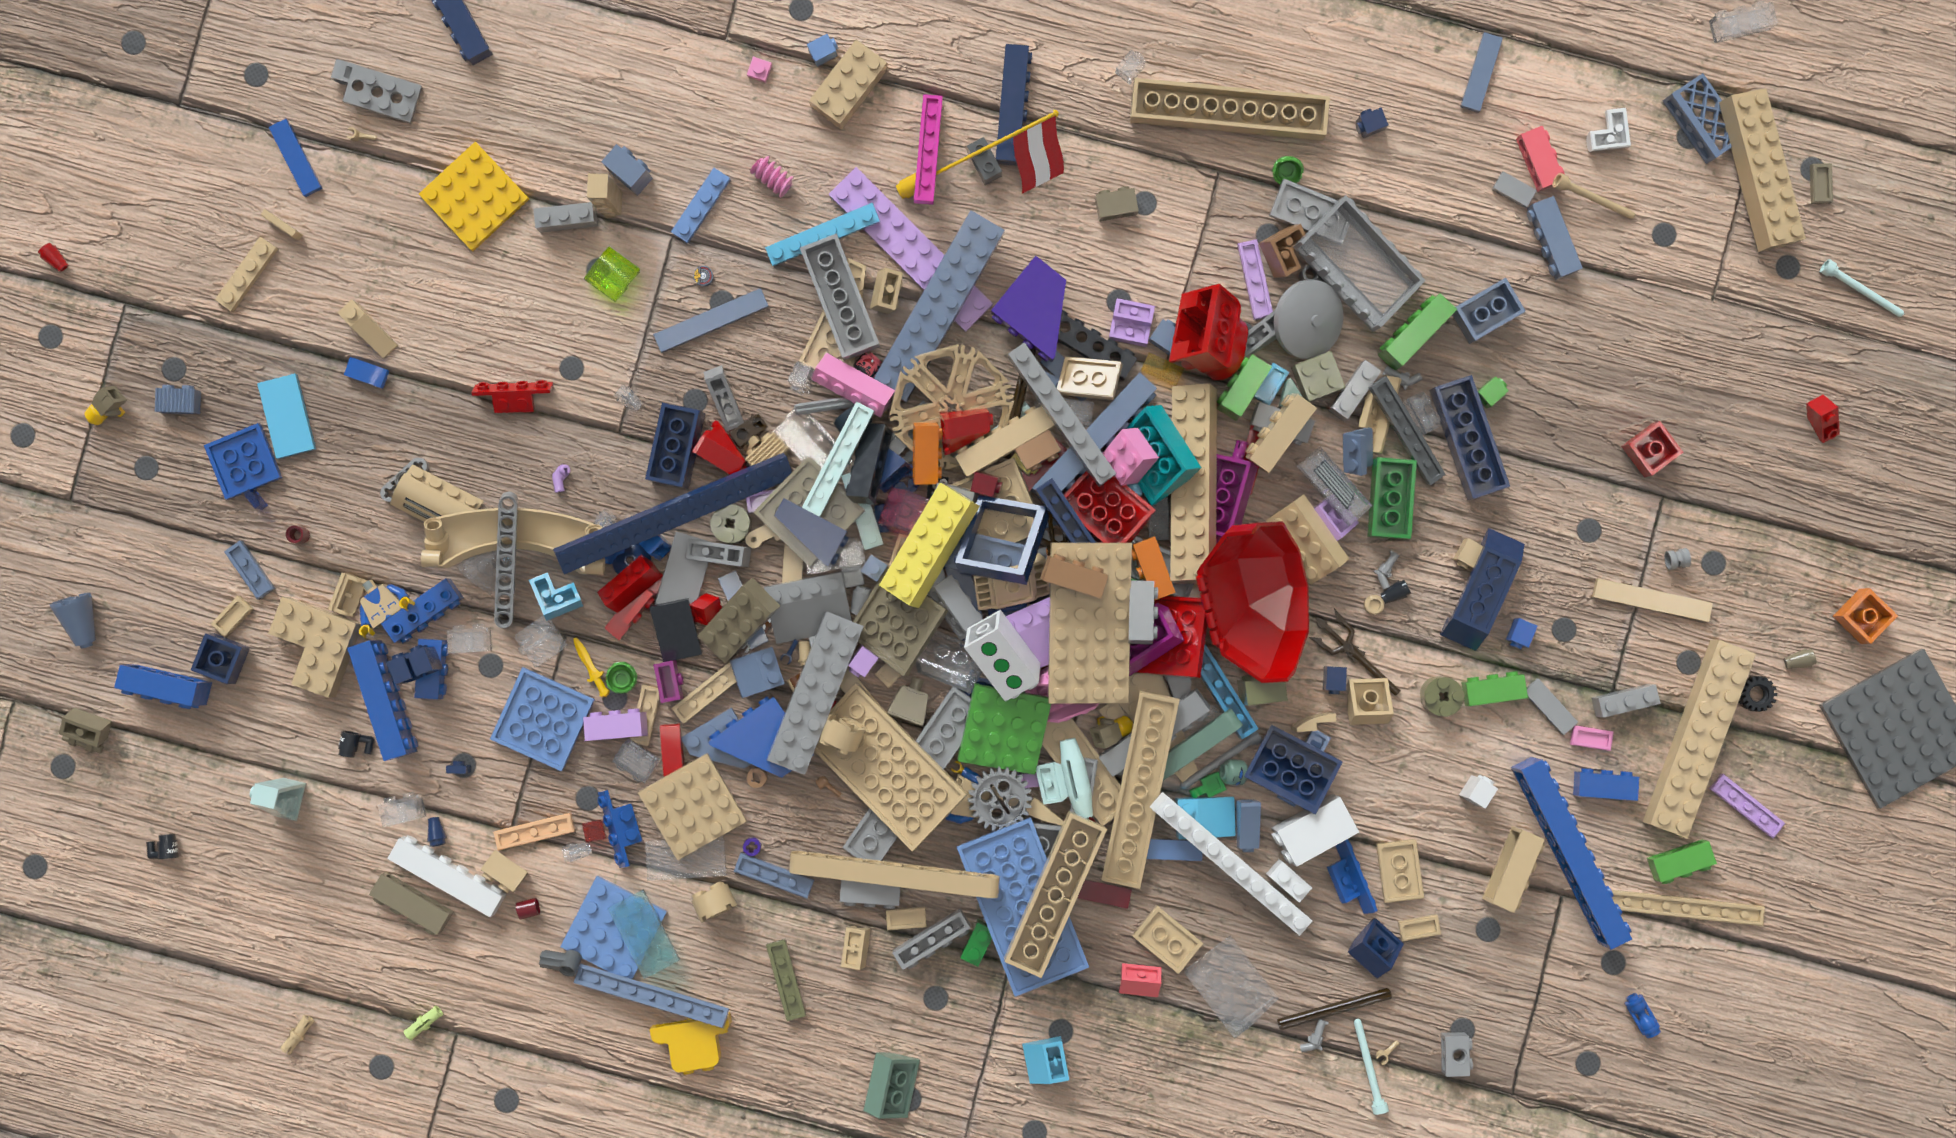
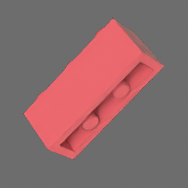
[1516,126,1565,192]

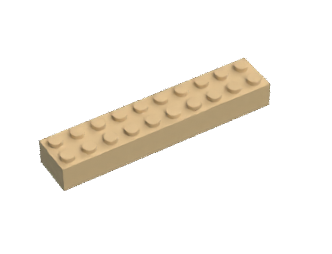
[1129,78,1330,141]
[1170,383,1217,584]
[1643,640,1756,839]

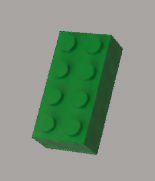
[1367,457,1417,540]

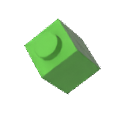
[1478,376,1509,409]

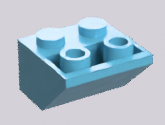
[1022,1036,1069,1084]

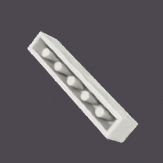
[387,835,506,917]

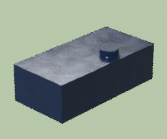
[645,403,706,490]

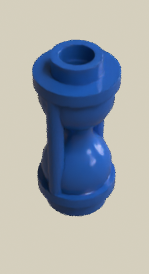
[1624,993,1661,1038]

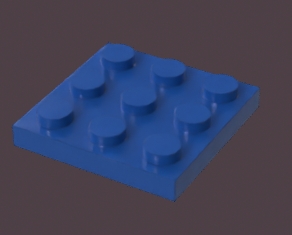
[204,423,283,500]

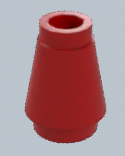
[38,243,69,272]

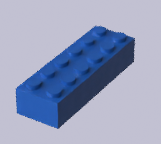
[347,640,418,761]

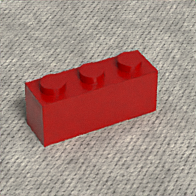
[597,555,662,613]

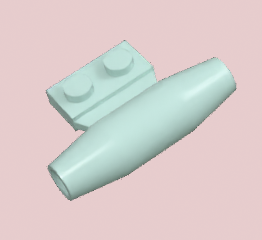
[1036,738,1093,818]

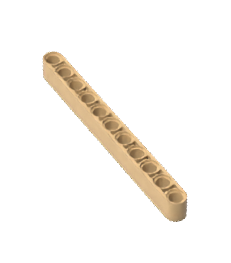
[789,851,1000,898]

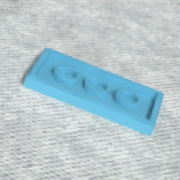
[257,374,316,459]

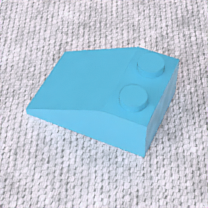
[1175,796,1235,839]

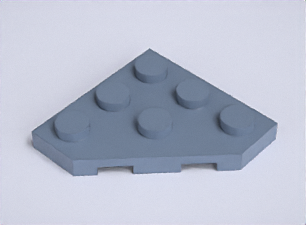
[682,708,751,769]

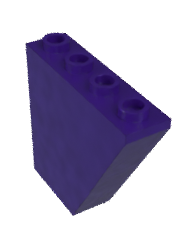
[991,255,1066,362]

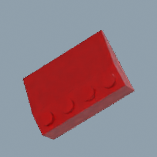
[1064,470,1156,543]

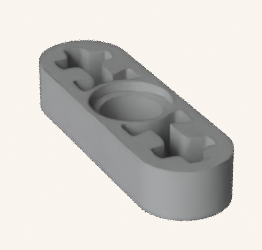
[380,458,429,502]

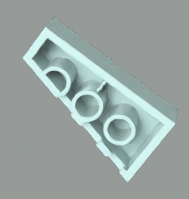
[249,778,306,821]

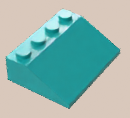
[1126,405,1202,506]

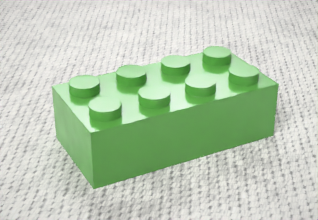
[1378,293,1457,370]

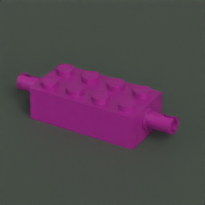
[1216,440,1258,544]

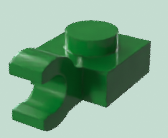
[1189,771,1227,798]

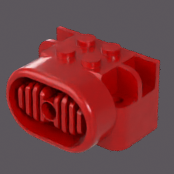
[1169,283,1248,380]

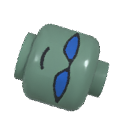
[1219,759,1248,785]

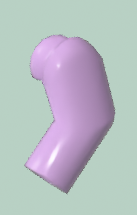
[552,464,570,493]

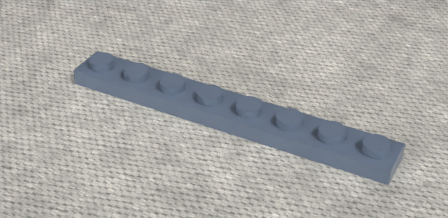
[573,964,730,1029]

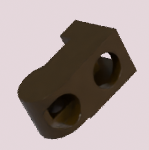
[729,414,768,450]

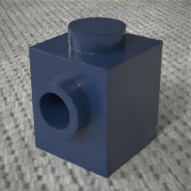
[1355,107,1389,138]
[1323,666,1347,695]

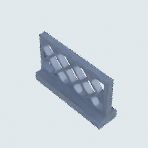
[1663,73,1732,164]

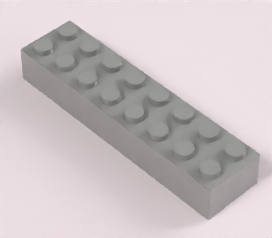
[767,611,864,775]

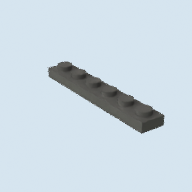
[1368,376,1446,485]

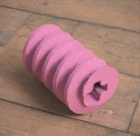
[750,156,794,198]

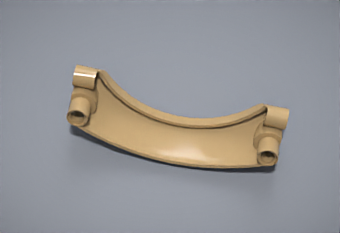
[421,508,605,575]

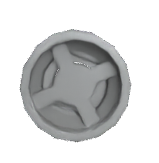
[1664,548,1691,570]

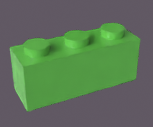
[1461,671,1528,706]
[1647,839,1717,884]

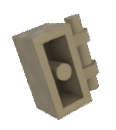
[59,708,112,753]

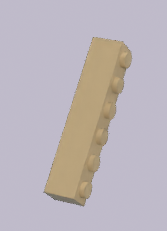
[955,406,1056,478]

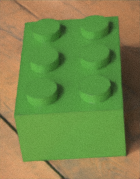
[1217,354,1272,421]

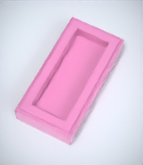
[1570,726,1613,751]

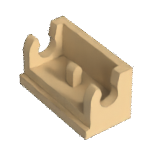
[328,573,368,617]
[841,926,871,970]

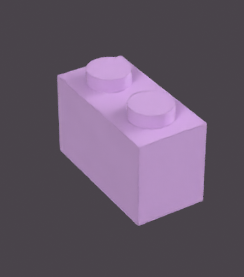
[848,644,878,678]

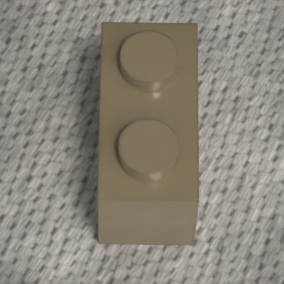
[1095,186,1139,222]

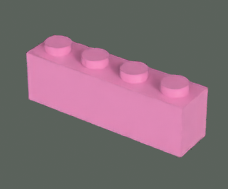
[812,353,895,417]

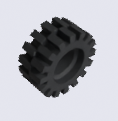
[1739,676,1777,712]

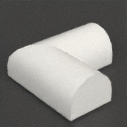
[1586,108,1631,152]

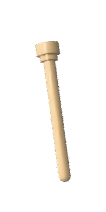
[1552,173,1635,219]

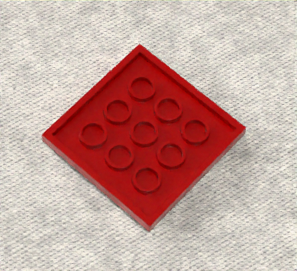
[1136,596,1207,678]

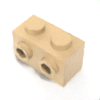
[870,268,903,314]
[481,850,528,893]

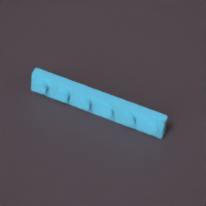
[765,203,881,266]

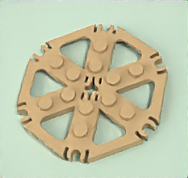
[889,344,1014,470]

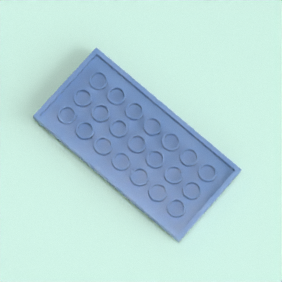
[957,817,1089,997]

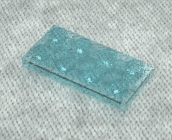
[607,889,680,979]

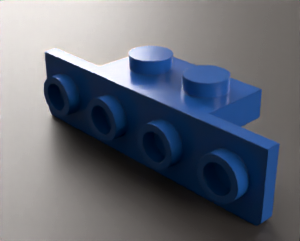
[598,790,642,868]
[1327,839,1378,914]

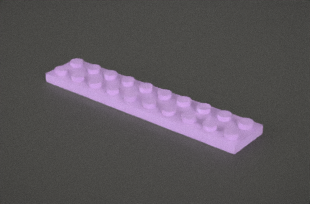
[829,167,993,332]

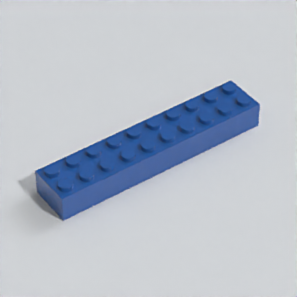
[1511,757,1632,950]

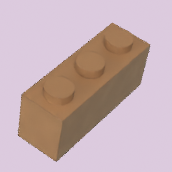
[1040,554,1109,598]

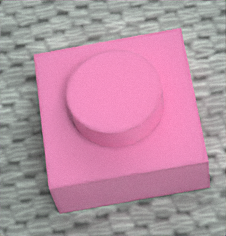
[747,57,772,83]

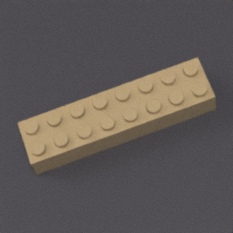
[1719,88,1806,252]
[1004,811,1107,978]

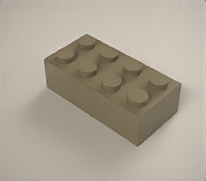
[698,578,780,664]

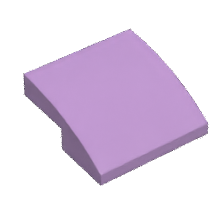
[1109,298,1155,347]

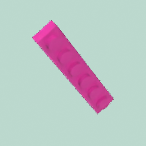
[914,94,943,205]

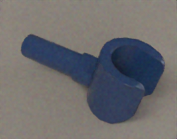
[780,639,799,665]

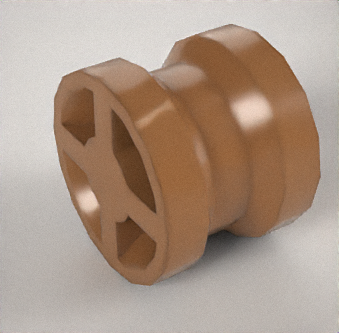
[747,767,768,788]

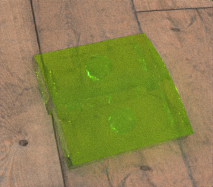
[584,246,640,302]

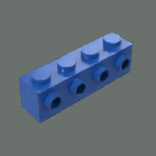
[381,578,464,644]

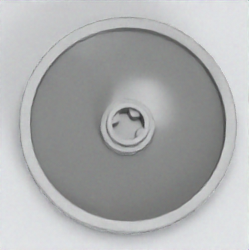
[1274,280,1343,359]

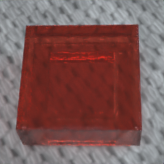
[582,819,606,843]

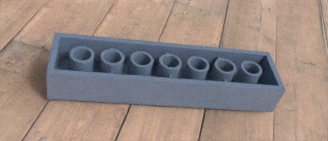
[1031,372,1157,499]

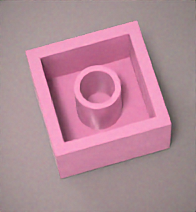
[1102,428,1159,485]

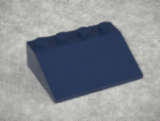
[1244,724,1343,815]

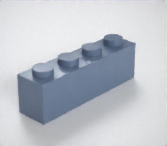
[1527,196,1583,280]

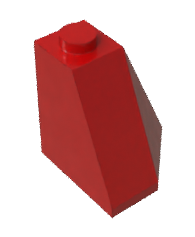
[940,408,993,455]
[692,420,748,475]

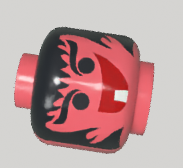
[853,352,882,379]

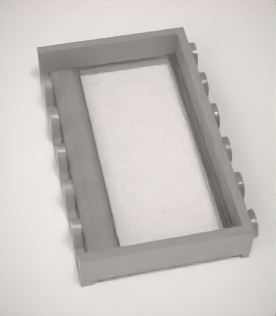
[1293,195,1426,332]

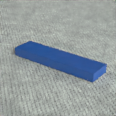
[269,118,323,197]

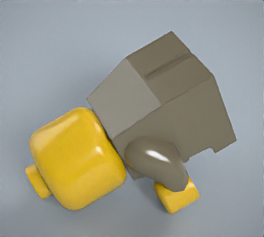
[84,386,127,425]
[1090,716,1133,749]

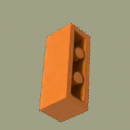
[913,422,942,485]
[1132,536,1176,600]

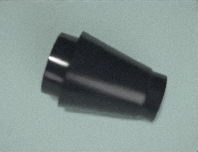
[1380,580,1411,604]

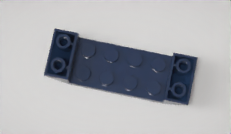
[1439,528,1525,651]

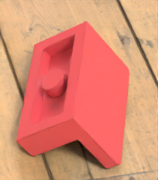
[1119,963,1161,997]

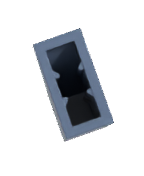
[1236,799,1261,852]

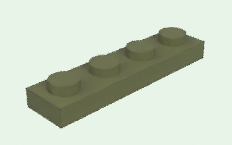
[766,938,807,1021]

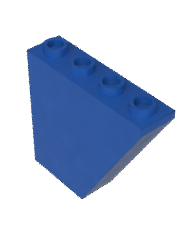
[708,696,814,778]

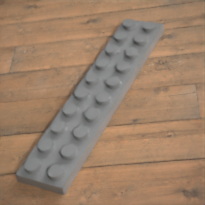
[842,686,971,861]

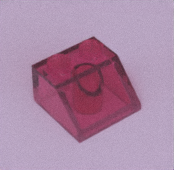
[878,487,930,536]

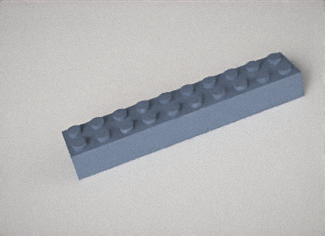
[874,210,1005,402]

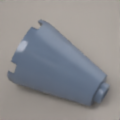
[49,592,96,649]

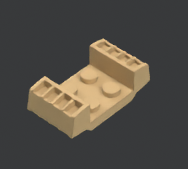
[973,553,1050,611]

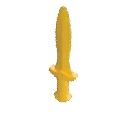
[573,638,610,697]

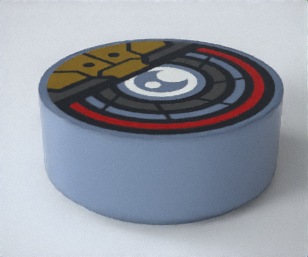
[693,266,714,286]

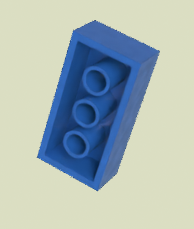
[114,664,212,709]

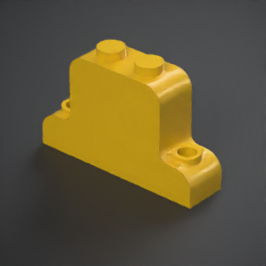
[650,1012,732,1075]

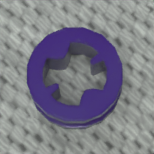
[743,837,761,856]

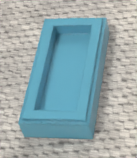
[1254,363,1290,405]

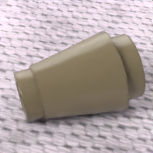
[1784,648,1817,669]

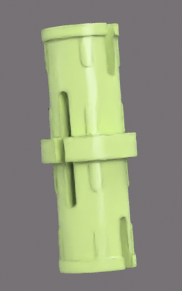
[404,1005,443,1041]

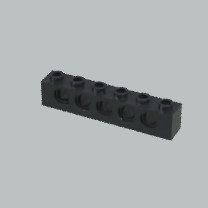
[1058,310,1137,381]

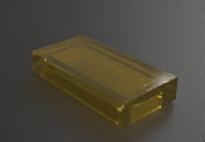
[1140,352,1184,386]

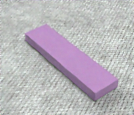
[1237,239,1273,320]
[1709,774,1785,839]

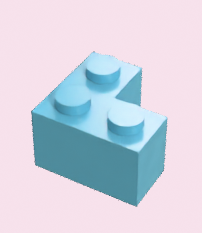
[529,572,583,621]

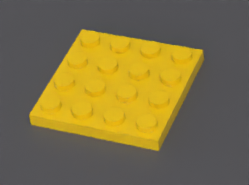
[419,141,529,251]

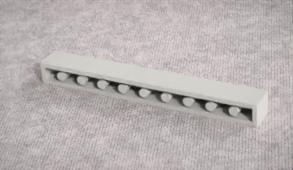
[1150,792,1312,936]

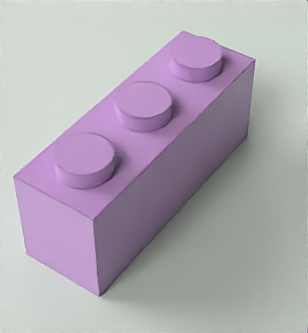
[583,709,648,741]

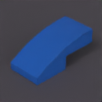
[344,357,389,389]

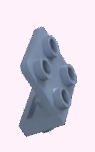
[1343,427,1373,476]

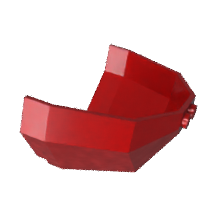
[1196,521,1309,683]

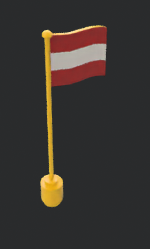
[896,110,1064,199]

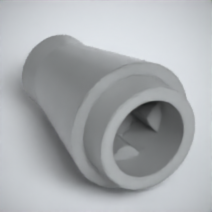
[850,585,872,615]

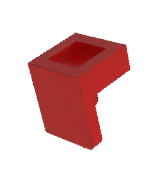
[690,593,722,625]

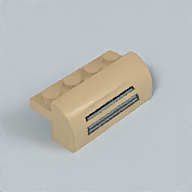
[390,464,483,522]

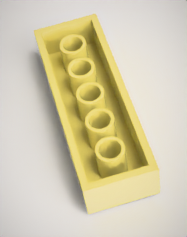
[879,483,980,608]

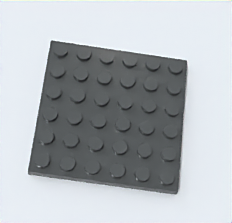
[1819,649,1956,809]

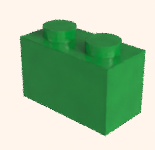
[960,919,992,967]

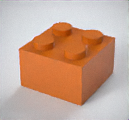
[1832,588,1898,644]

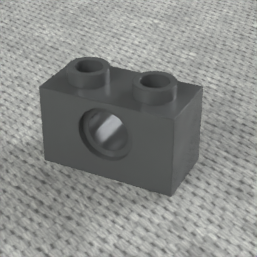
[967,137,1002,185]

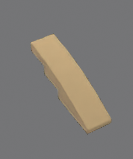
[991,785,1064,826]

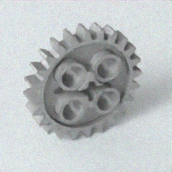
[968,766,1032,831]

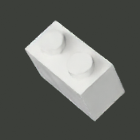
[1459,775,1498,809]
[1266,859,1312,903]

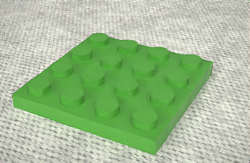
[958,684,1051,775]

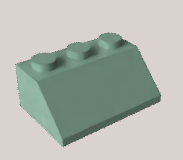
[863,1052,920,1119]

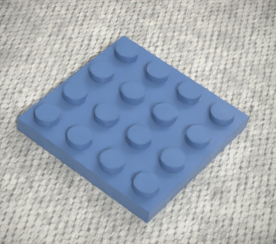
[490,667,595,771]
[560,876,667,979]

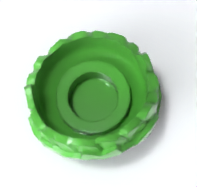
[1272,156,1304,185]
[606,662,637,694]

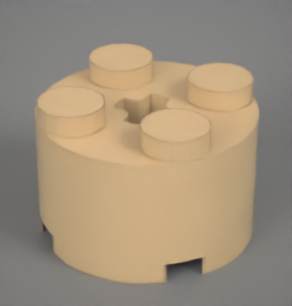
[820,713,866,755]
[691,882,737,923]

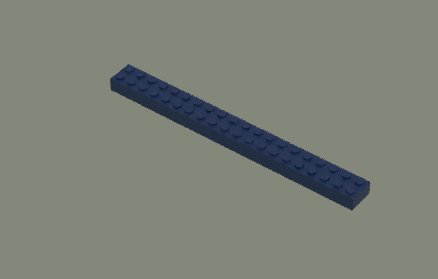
[553,453,792,575]

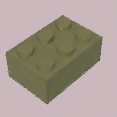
[1237,675,1288,706]

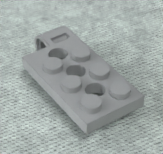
[330,59,422,124]

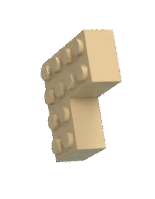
[268,597,361,698]

